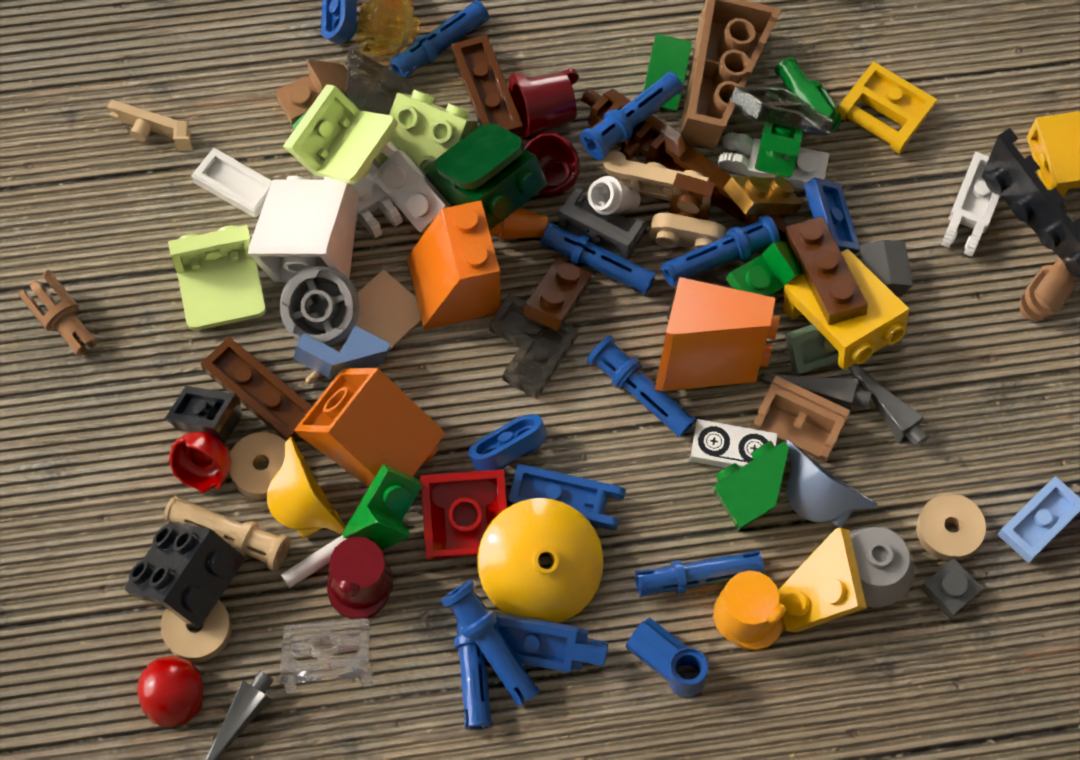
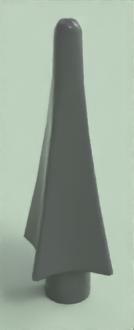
[848,364,928,448]
[761,373,872,414]
[204,670,274,760]

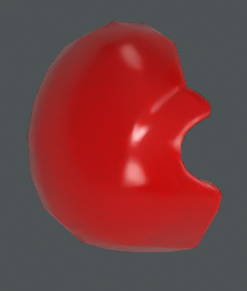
[169,431,232,494]
[137,655,204,728]

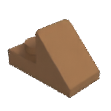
[275,59,360,125]

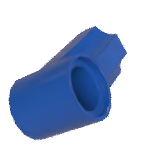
[626,617,708,697]

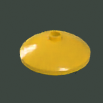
[477,498,603,623]

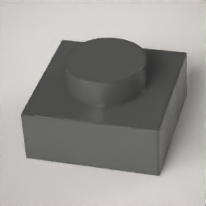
[921,558,983,619]

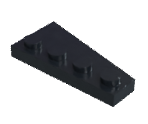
[982,128,1080,278]

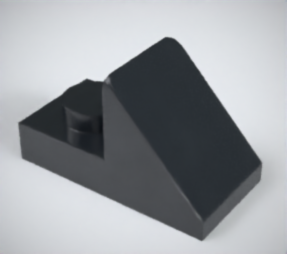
[165,386,241,444]

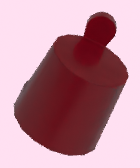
[509,68,579,137]
[327,537,393,620]

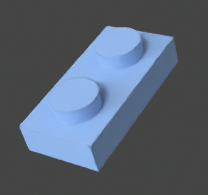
[997,476,1080,564]

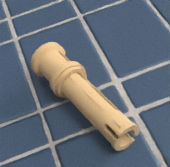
[164,495,291,571]

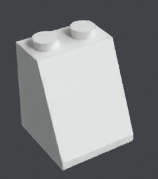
[248,176,359,282]

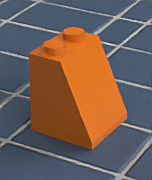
[407,200,501,330]
[655,277,780,391]
[293,368,445,487]

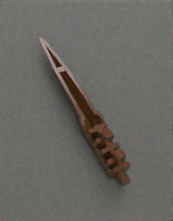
[581,88,789,241]

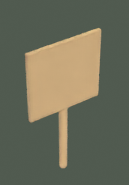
[305,269,421,384]

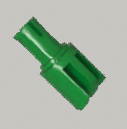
[774,57,841,134]

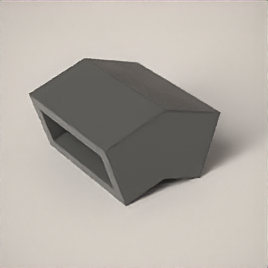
[859,240,913,296]

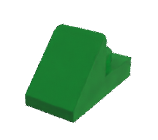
[755,118,804,177]
[726,241,803,297]
[342,464,423,550]

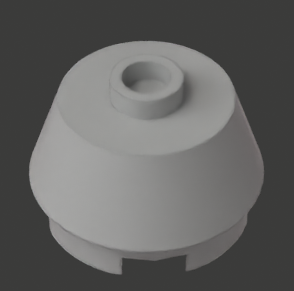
[280,266,360,346]
[850,527,915,608]

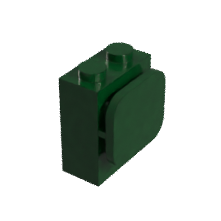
[423,124,548,231]

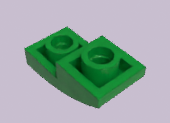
[642,33,692,113]

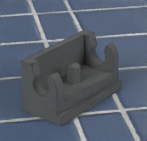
[558,186,647,260]

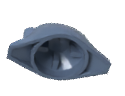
[786,439,877,528]

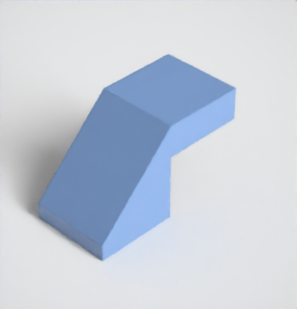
[293,325,391,378]

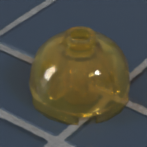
[356,0,420,58]

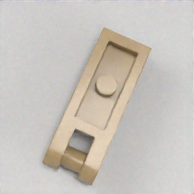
[603,151,710,201]

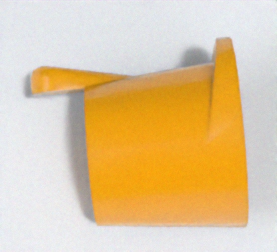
[713,571,786,651]

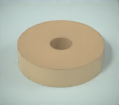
[229,432,286,499]
[916,493,986,561]
[161,600,232,662]

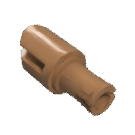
[1020,257,1075,321]
[18,270,97,356]

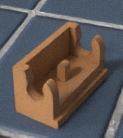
[752,376,850,463]

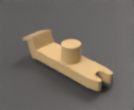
[107,100,193,151]

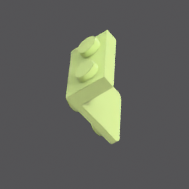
[283,85,398,184]
[375,89,478,176]
[168,225,266,331]

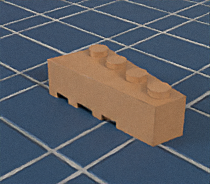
[679,0,782,150]

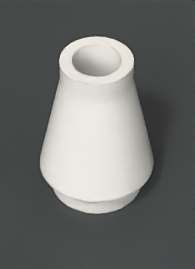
[588,176,641,215]

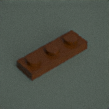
[451,34,523,135]
[785,216,868,325]
[200,336,312,441]

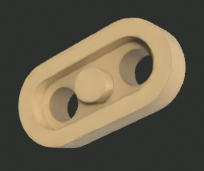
[649,213,728,250]

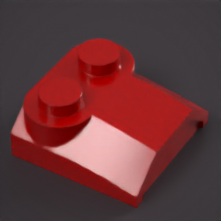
[420,469,507,560]

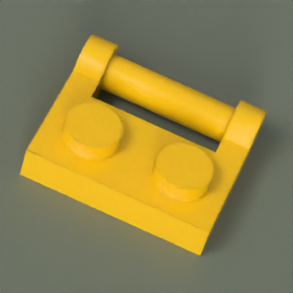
[838,61,937,154]

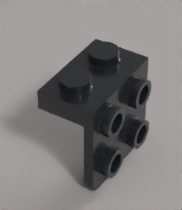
[125,522,246,629]

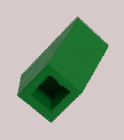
[712,441,789,531]

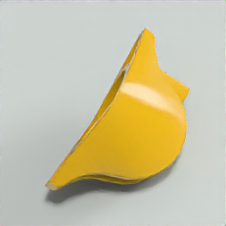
[267,437,346,539]

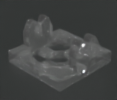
[280,618,373,694]

